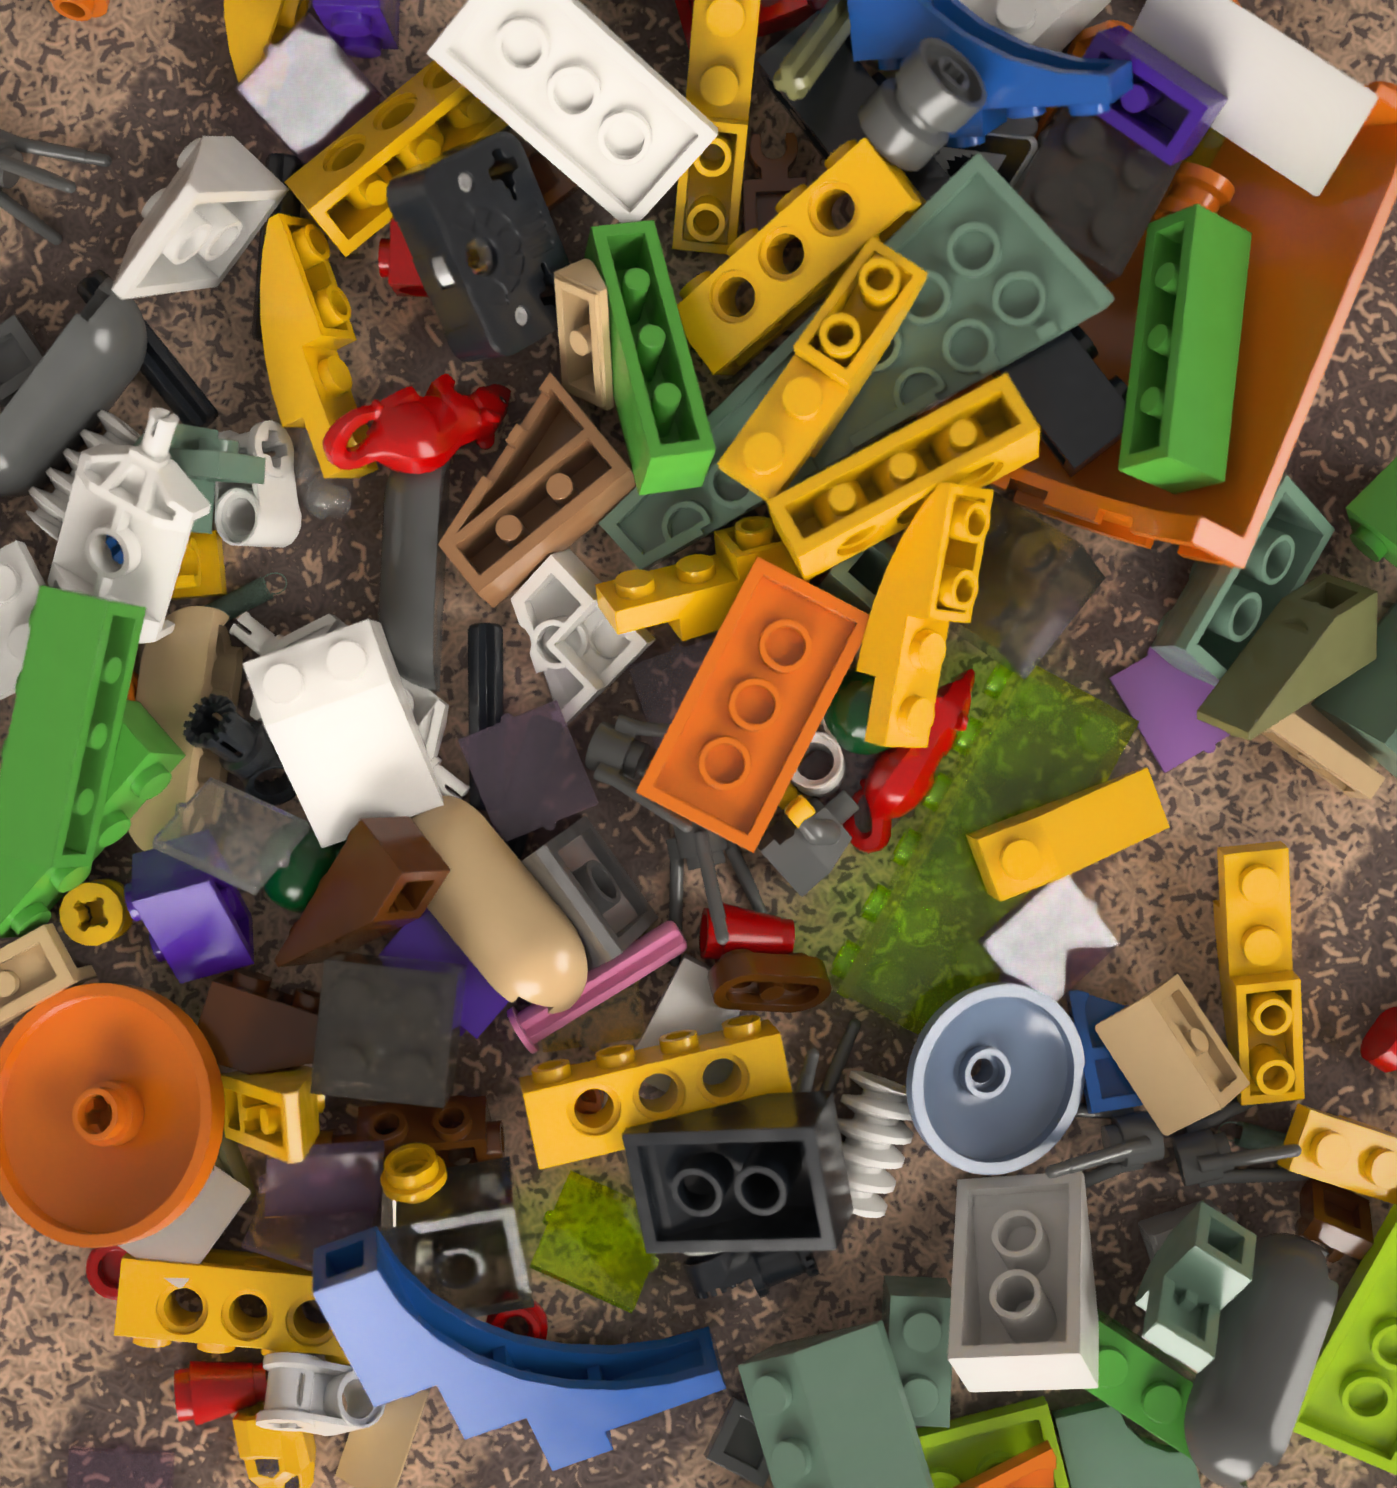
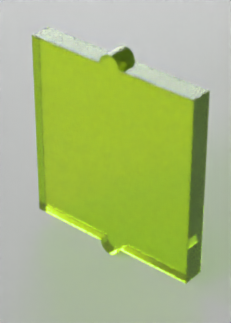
[529,1170,659,1313]

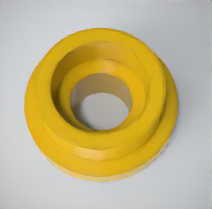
[380,1143,447,1204]

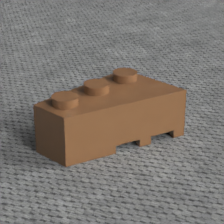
[438,372,636,608]

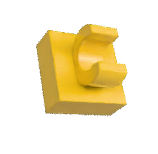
[171,530,227,600]

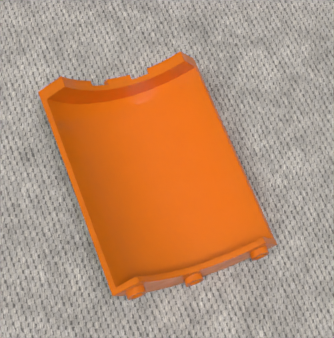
[916,20,1397,569]

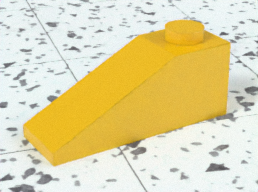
[965,767,1170,902]
[221,1065,325,1163]

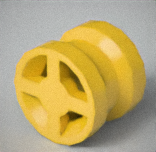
[59,879,134,946]

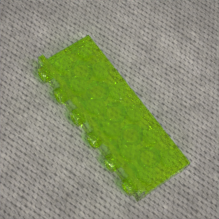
[829,653,1140,1035]

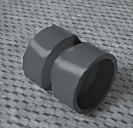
[858,37,987,171]

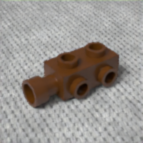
[306,1095,505,1186]

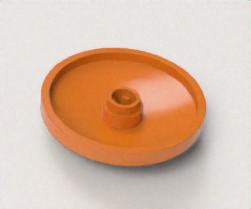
[0,983,225,1248]

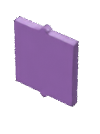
[1109,647,1230,773]

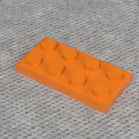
[636,556,870,853]

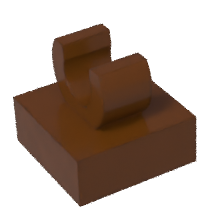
[1295,1178,1374,1263]

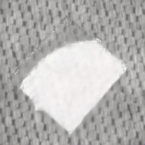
[152,777,310,895]

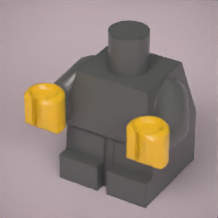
[757,782,860,897]

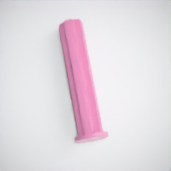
[507,921,687,1054]

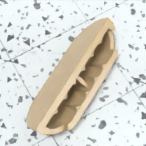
[128,606,243,851]
[410,796,588,1014]

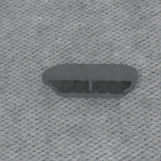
[0,277,147,498]
[378,458,451,692]
[1184,1233,1338,1488]

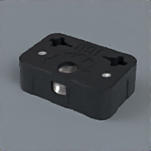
[386,131,570,363]

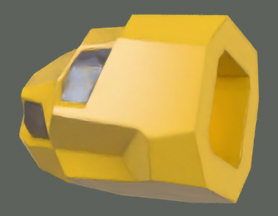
[232,1402,316,1488]

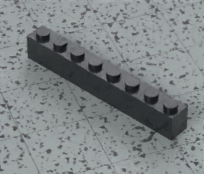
[757,10,1128,477]

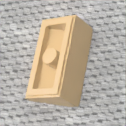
[554,258,614,411]
[335,1388,431,1488]

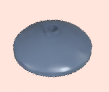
[906,982,1085,1175]

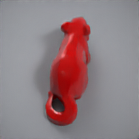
[322,374,511,474]
[842,669,975,854]

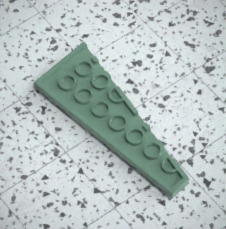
[599,152,1115,570]

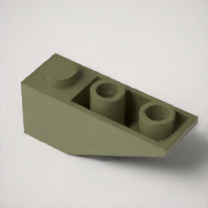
[1197,573,1378,741]

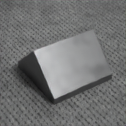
[521,815,659,971]

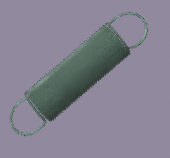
[205,572,287,622]
[1218,1121,1287,1149]

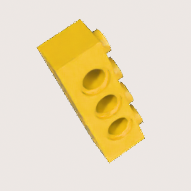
[284,60,508,257]
[677,137,926,375]
[766,373,1040,581]
[519,1015,792,1170]
[114,1249,351,1365]

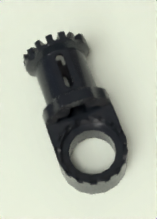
[183,694,297,807]
[682,1250,820,1299]

